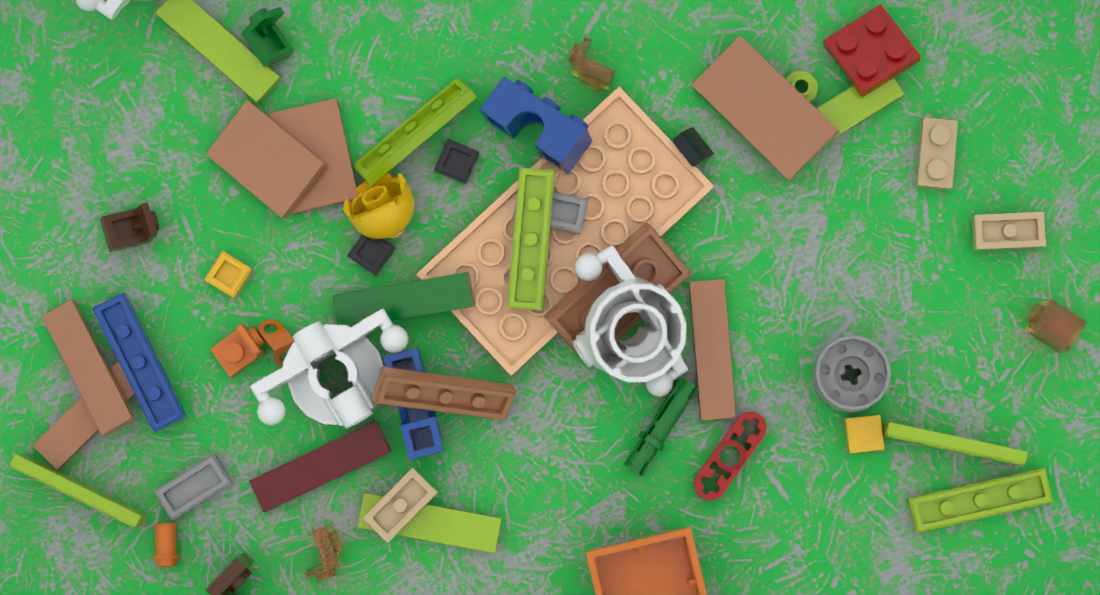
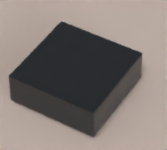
[673,127,714,167]
[434,139,480,185]
[347,235,396,276]

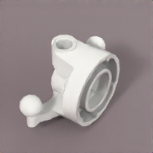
[572,245,689,397]
[250,308,408,429]

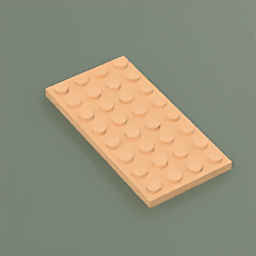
[416,86,714,376]

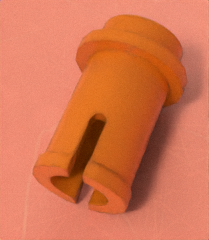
[152,523,181,567]

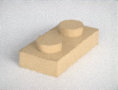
[915,117,958,191]
[972,212,1046,251]
[363,467,438,543]

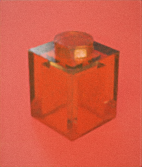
[1024,299,1087,353]

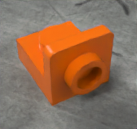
[210,323,266,378]

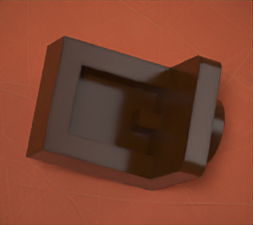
[100,203,159,252]

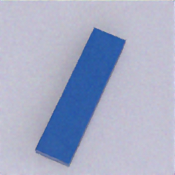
[92,292,187,433]

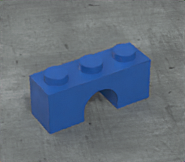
[479,77,593,174]
[383,348,446,460]

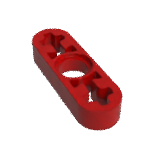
[693,412,767,500]

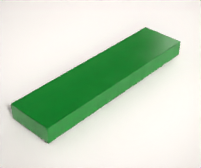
[332,271,475,327]

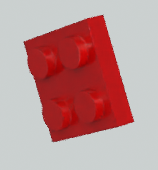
[823,4,920,97]

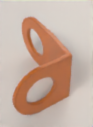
[258,320,295,366]

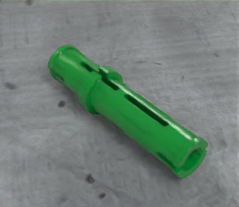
[623,376,699,476]

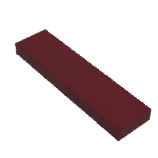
[249,421,391,513]

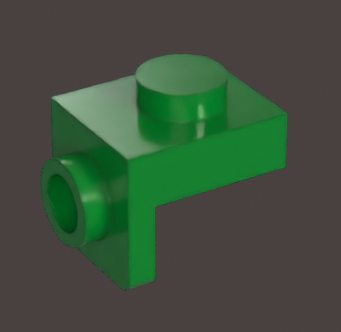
[241,7,294,67]

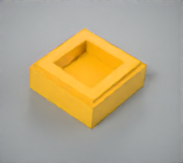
[204,251,253,299]
[844,415,885,454]

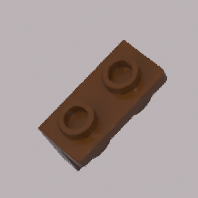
[206,553,254,595]

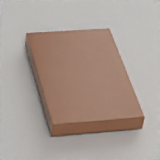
[269,98,358,215]
[206,100,328,219]

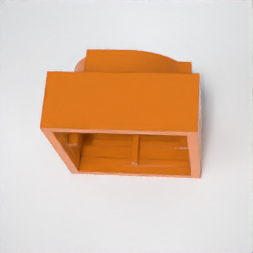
[585,526,707,595]

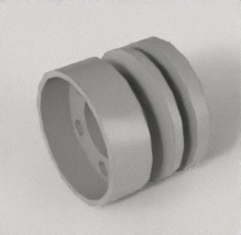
[813,335,891,413]

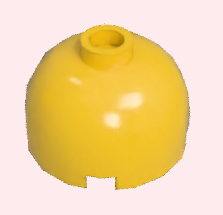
[343,173,415,239]

